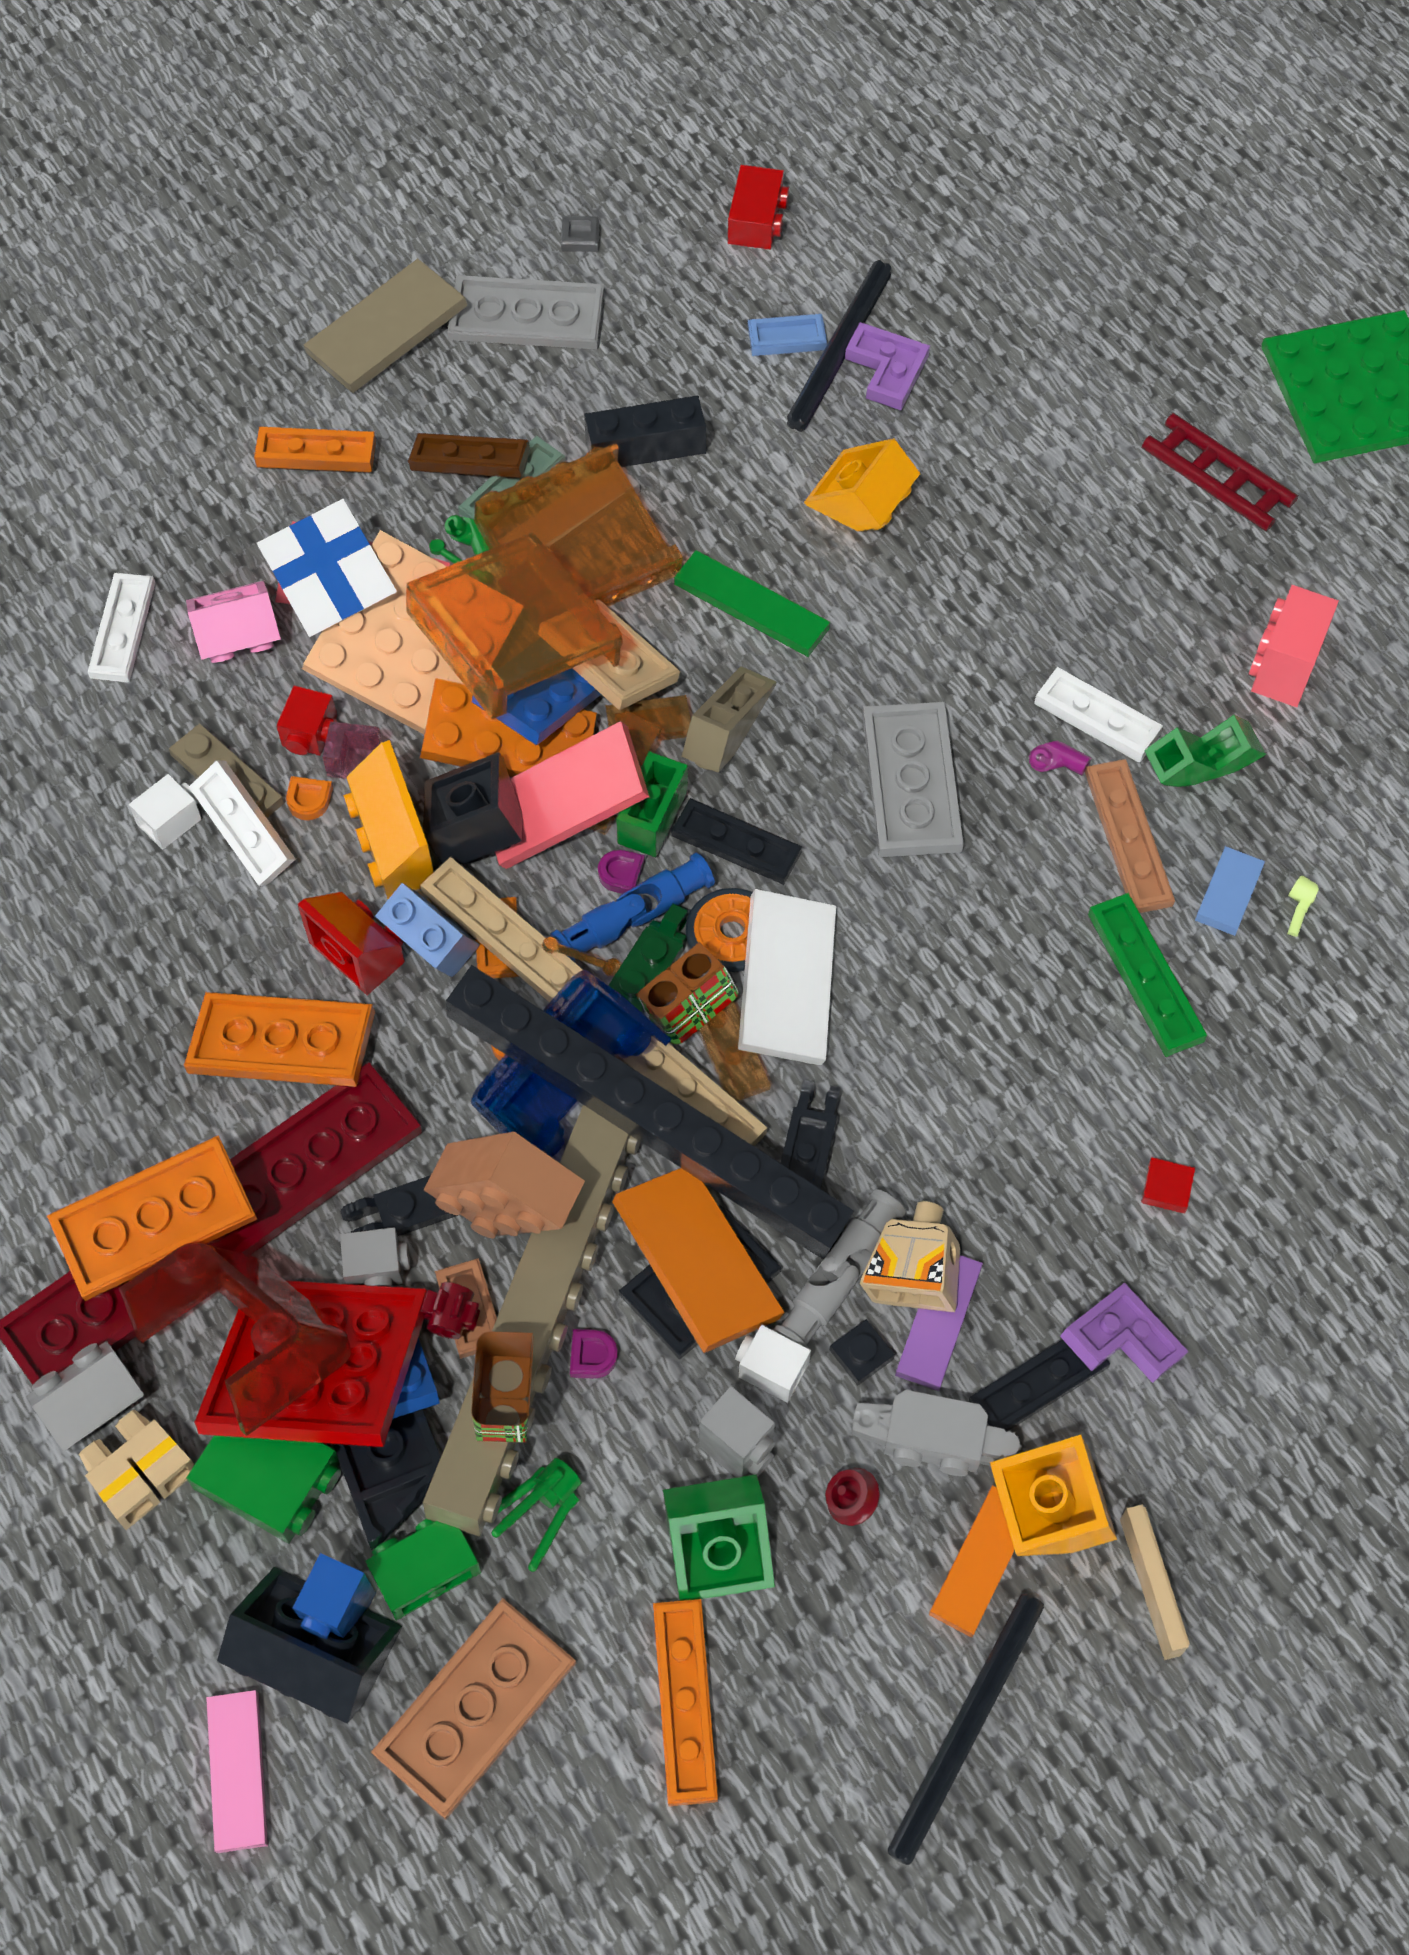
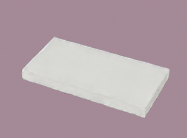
[738,889,836,1065]

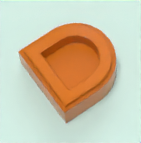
[286,776,333,820]

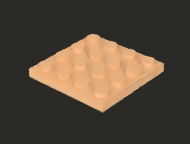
[302,530,524,734]

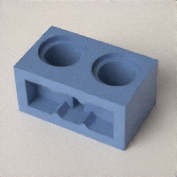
[375,883,480,977]

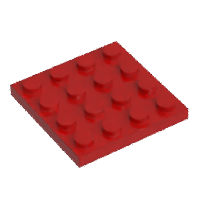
[194,1279,427,1447]

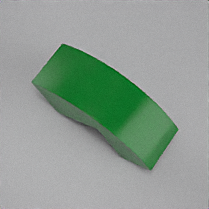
[1144,715,1266,787]

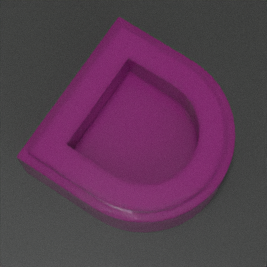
[598,850,645,894]
[570,1329,618,1379]

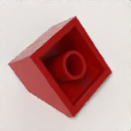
[297,892,405,996]

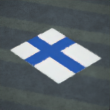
[257,499,397,637]

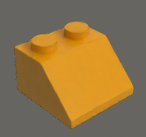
[804,438,920,531]
[990,1435,1117,1556]

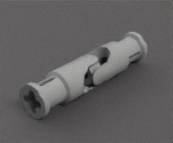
[773,1189,906,1349]

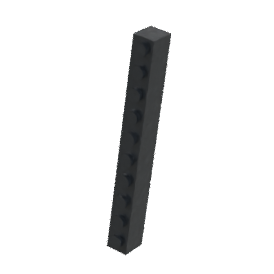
[446,965,854,1259]

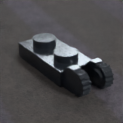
[780,1080,840,1189]
[340,1175,459,1236]

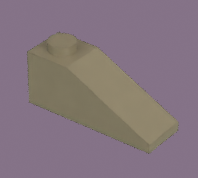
[681,666,777,772]

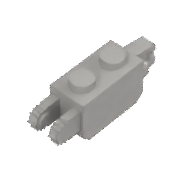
[851,1390,1022,1476]

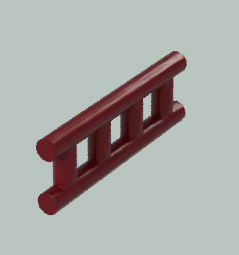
[1141,412,1299,532]

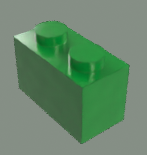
[616,752,688,858]
[365,1519,481,1621]

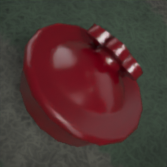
[825,1467,880,1526]

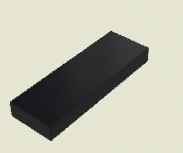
[671,798,802,885]
[969,1339,1110,1432]

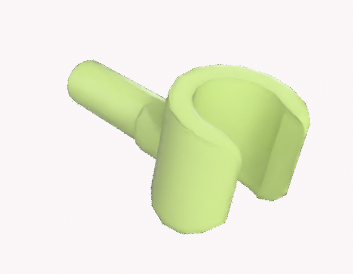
[1287,876,1319,937]

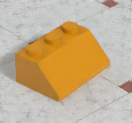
[343,740,434,899]

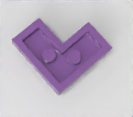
[845,322,930,410]
[1060,1283,1189,1383]

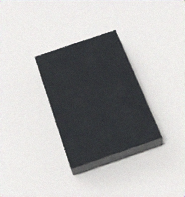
[619,1205,781,1360]

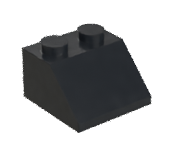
[423,752,522,865]

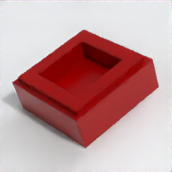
[1141,1157,1195,1214]

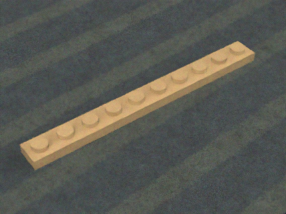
[421,857,767,1146]

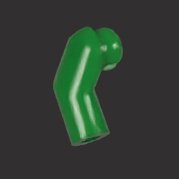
[444,515,495,563]

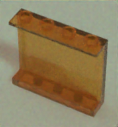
[474,443,683,634]
[406,533,623,719]

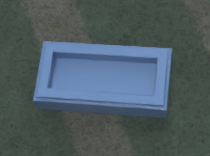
[748,314,827,356]
[1195,846,1265,936]

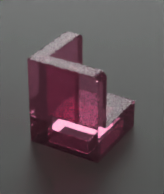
[322,722,382,779]

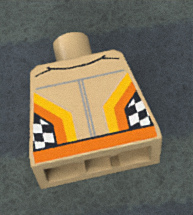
[860,1201,960,1313]

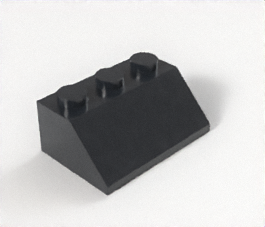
[217,1566,402,1724]

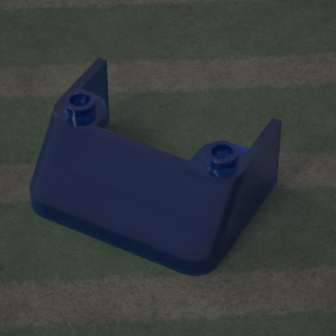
[471,970,672,1157]

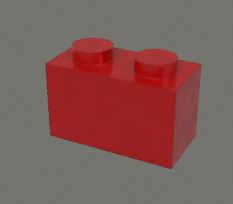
[728,165,789,250]

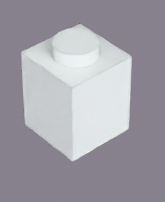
[129,774,202,850]
[735,1325,811,1403]

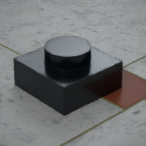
[829,1319,895,1386]

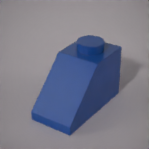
[293,1553,376,1639]

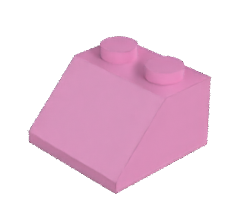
[186,581,281,663]

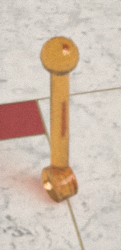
[542,937,621,976]

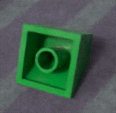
[663,1474,775,1601]

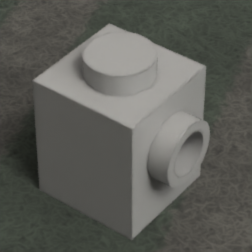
[340,1227,410,1287]

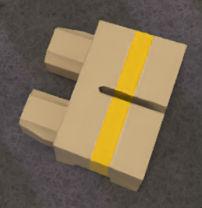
[79,1410,194,1530]

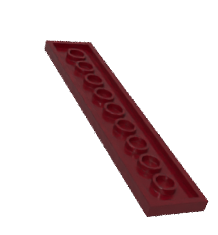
[0,1062,422,1385]

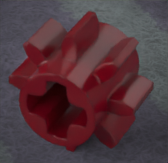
[420,1282,481,1339]

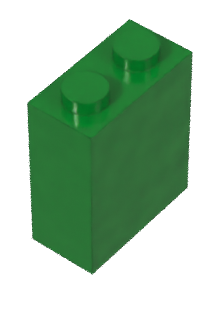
[186,1435,341,1544]

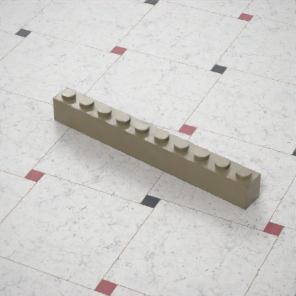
[423,1105,641,1537]

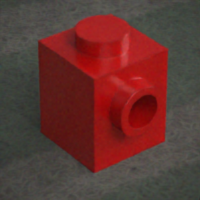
[276,685,337,756]

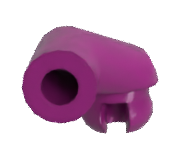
[1029,741,1092,776]

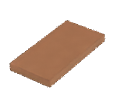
[371,1598,576,1820]

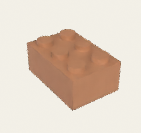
[424,1132,585,1239]

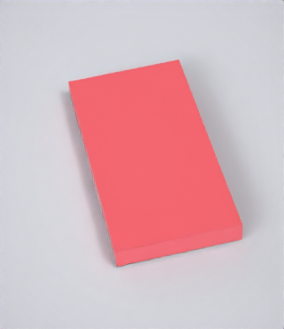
[495,721,649,869]

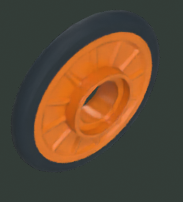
[686,888,753,972]

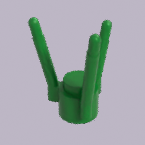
[491,1458,582,1572]

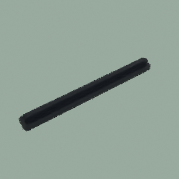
[787,260,892,432]
[888,1593,1044,1865]

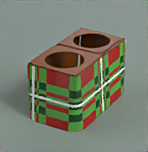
[636,942,739,1044]
[471,1331,534,1443]

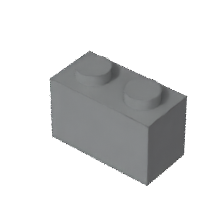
[26,1341,144,1452]
[699,1386,775,1478]

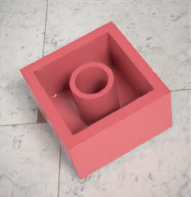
[1248,585,1339,707]

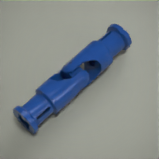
[550,852,715,963]

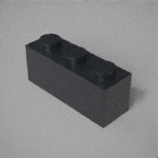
[584,395,706,472]

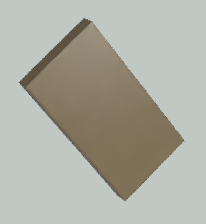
[304,258,467,393]

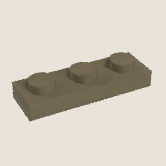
[169,723,284,818]

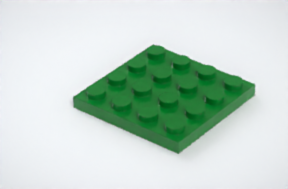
[1261,310,1409,464]

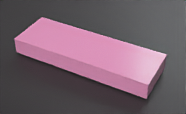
[206,1690,268,1853]

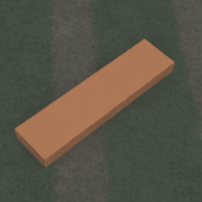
[1085,759,1175,913]

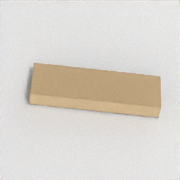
[1120,1504,1190,1660]

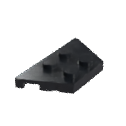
[333,1409,441,1550]

